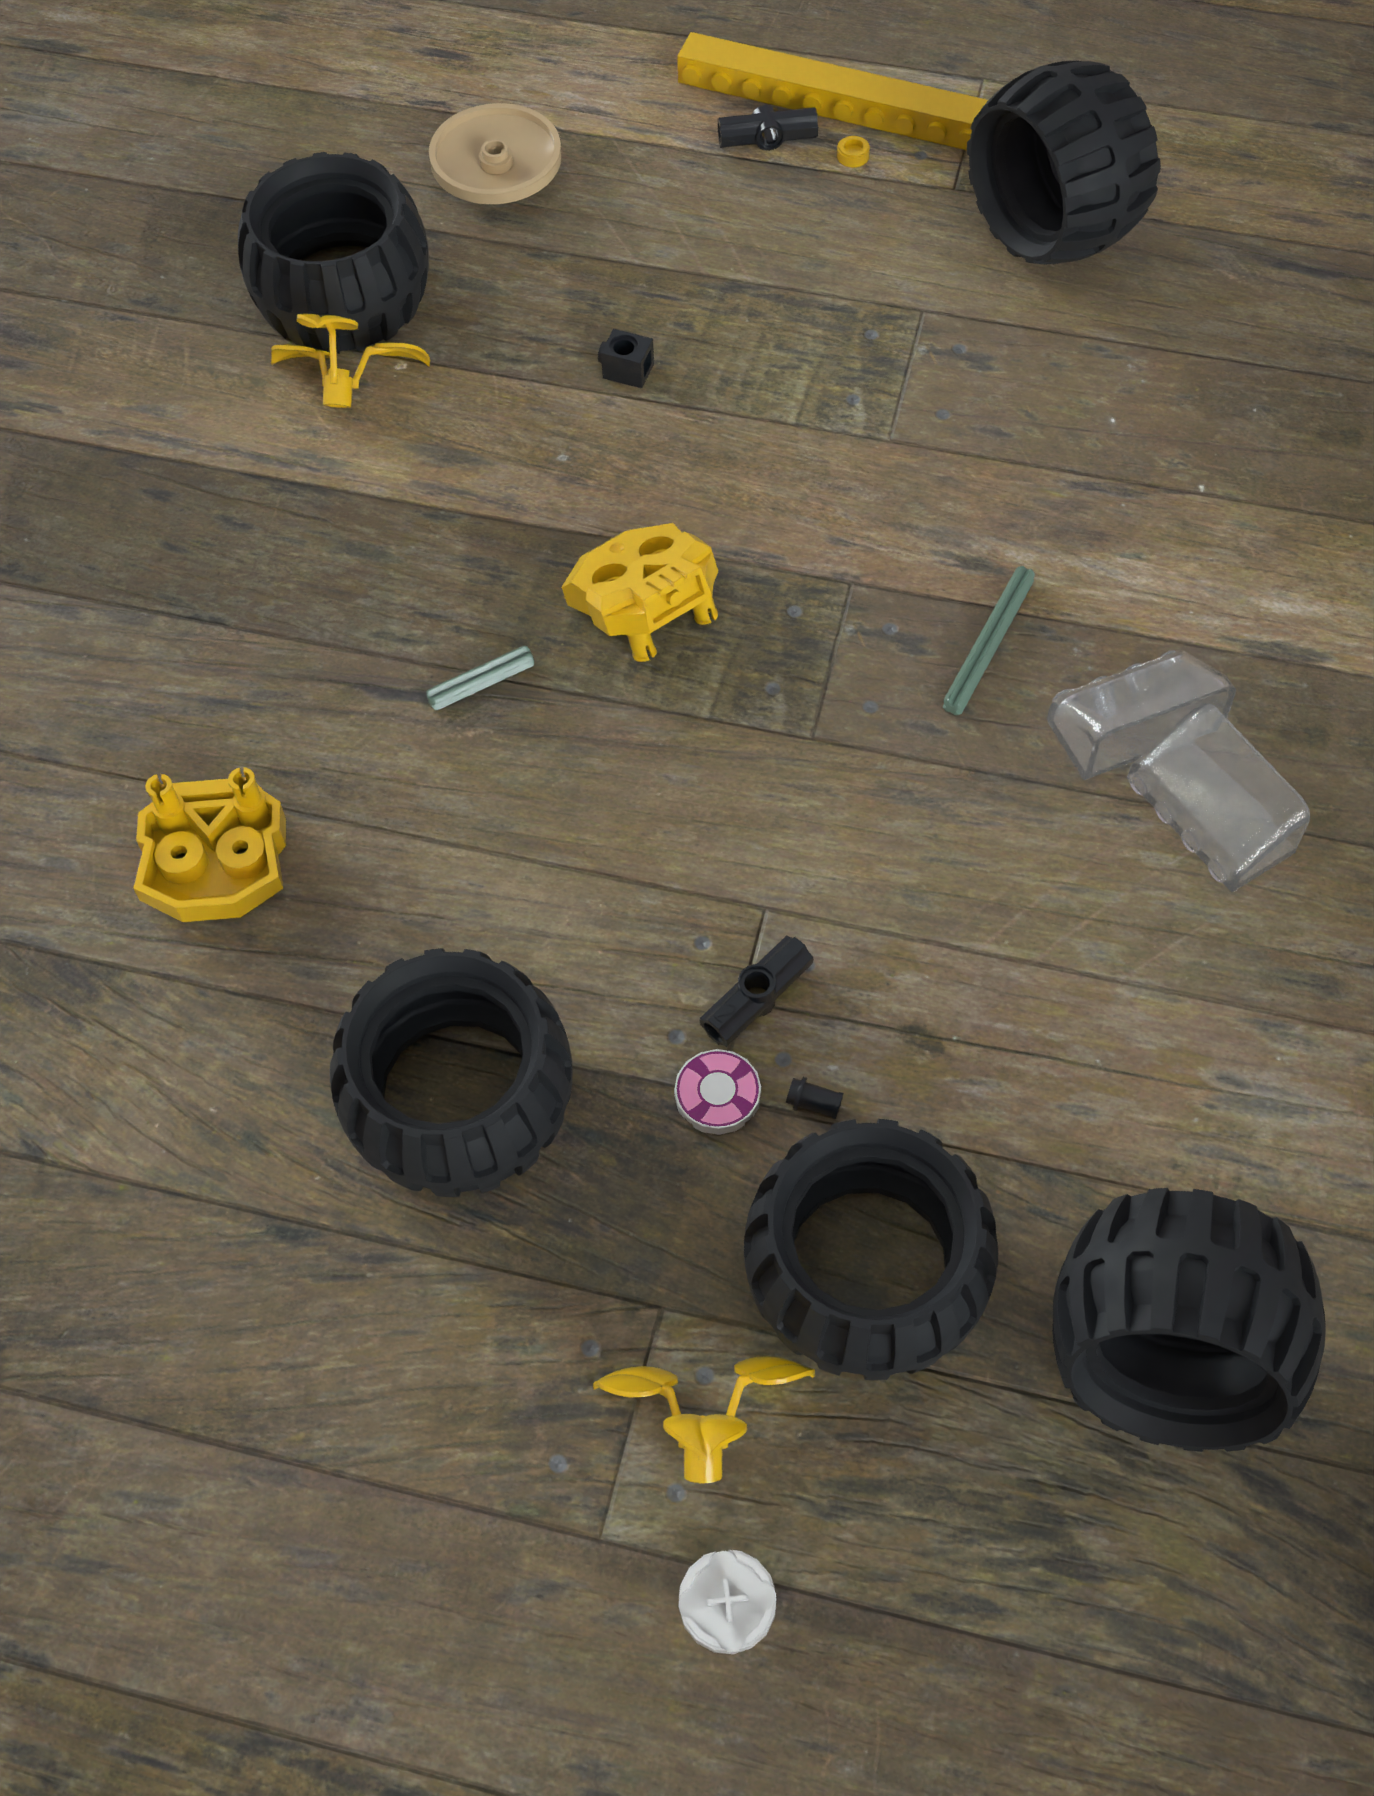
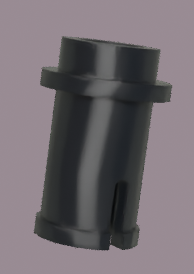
[786,1076,844,1119]

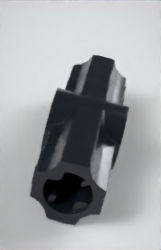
[717,105,818,151]
[700,935,814,1047]

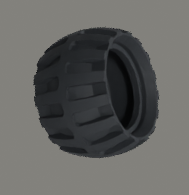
[967,61,1161,265]
[238,152,429,354]
[329,948,573,1197]
[744,1118,998,1380]
[1052,1188,1326,1452]

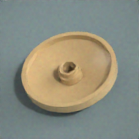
[429,103,562,204]

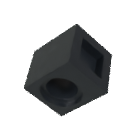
[598,328,654,388]

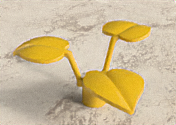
[271,314,430,408]
[593,1356,815,1483]

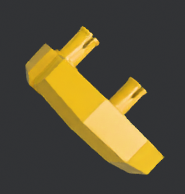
[561,523,718,662]
[133,767,286,922]

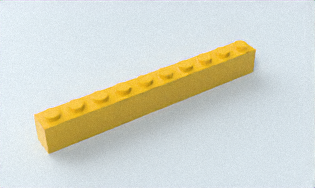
[677,32,988,150]

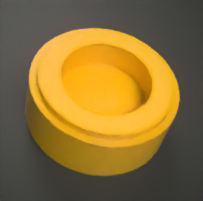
[837,136,870,168]

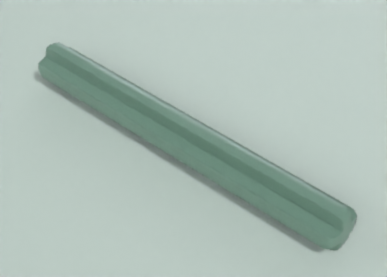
[943,566,1035,715]

